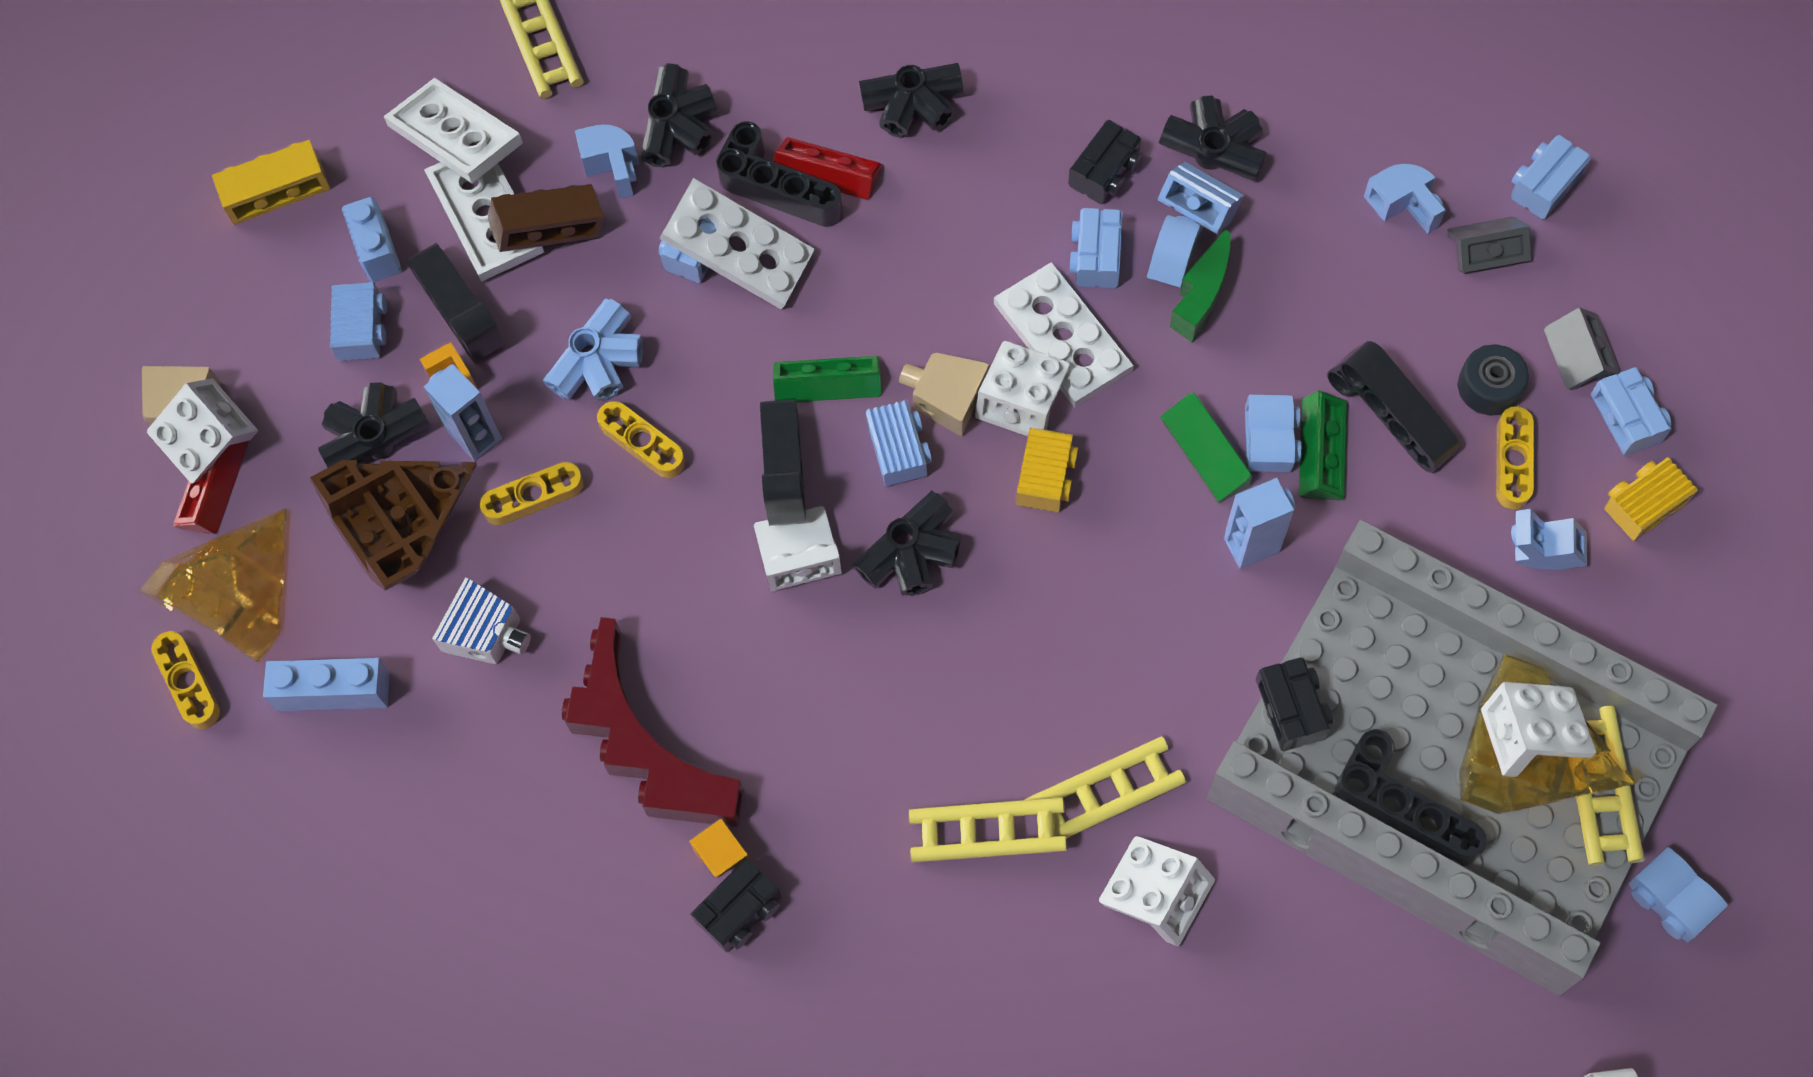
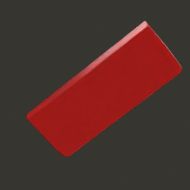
[774,137,882,200]
[173,441,249,534]

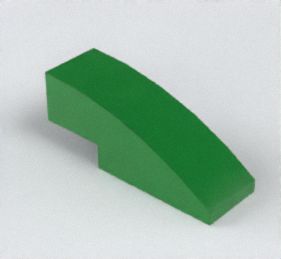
[1170,230,1231,342]

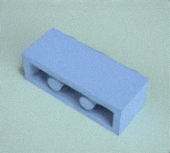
[423,364,502,461]
[1224,478,1295,569]
[263,658,390,711]

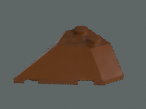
[310,460,477,591]

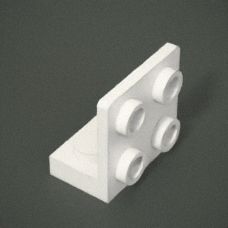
[975,341,1070,436]
[147,378,258,483]
[754,506,842,592]
[1481,682,1596,777]
[1099,836,1215,947]

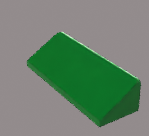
[773,355,881,402]
[1299,390,1347,501]
[1160,392,1252,503]

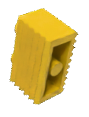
[1016,427,1078,513]
[1604,457,1698,542]

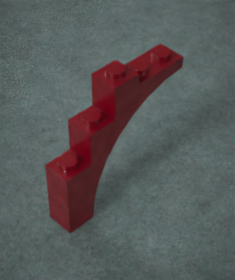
[562,617,744,827]

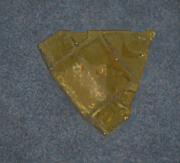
[140,508,287,663]
[1459,654,1637,814]

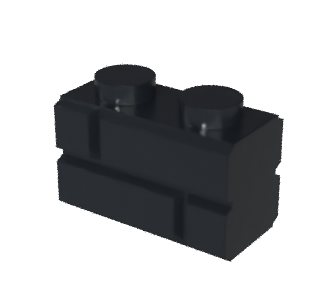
[1068,120,1143,204]
[1256,657,1333,752]
[690,858,782,953]

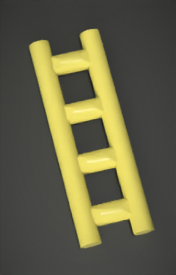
[500,0,584,99]
[1568,706,1645,866]
[1024,736,1186,838]
[909,797,1067,863]

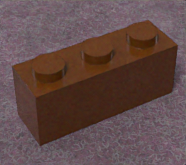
[488,184,604,252]

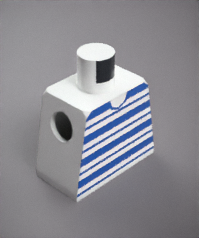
[432,577,531,664]

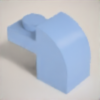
[575,124,640,199]
[1364,164,1445,234]
[1147,215,1203,288]
[1511,509,1587,570]

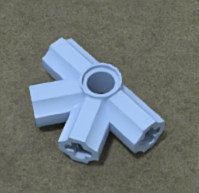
[543,298,643,401]

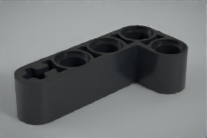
[716,121,843,227]
[406,242,505,363]
[1327,341,1460,472]
[760,398,806,526]
[1335,729,1487,866]

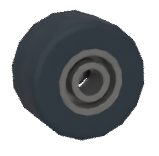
[1457,344,1529,416]

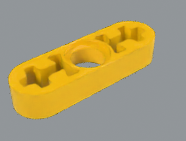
[597,401,685,478]
[1496,406,1534,510]
[480,462,584,525]
[151,631,220,730]

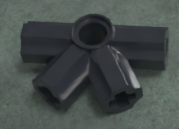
[641,63,718,168]
[859,63,964,138]
[1159,95,1267,181]
[318,382,430,467]
[852,490,961,596]

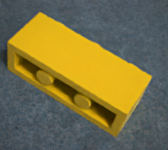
[212,139,331,225]

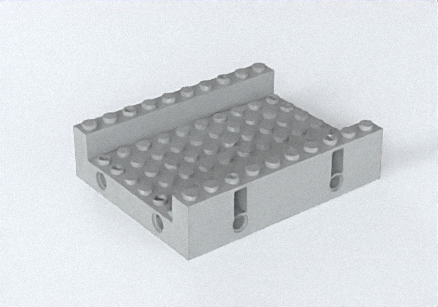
[1206,519,1717,996]

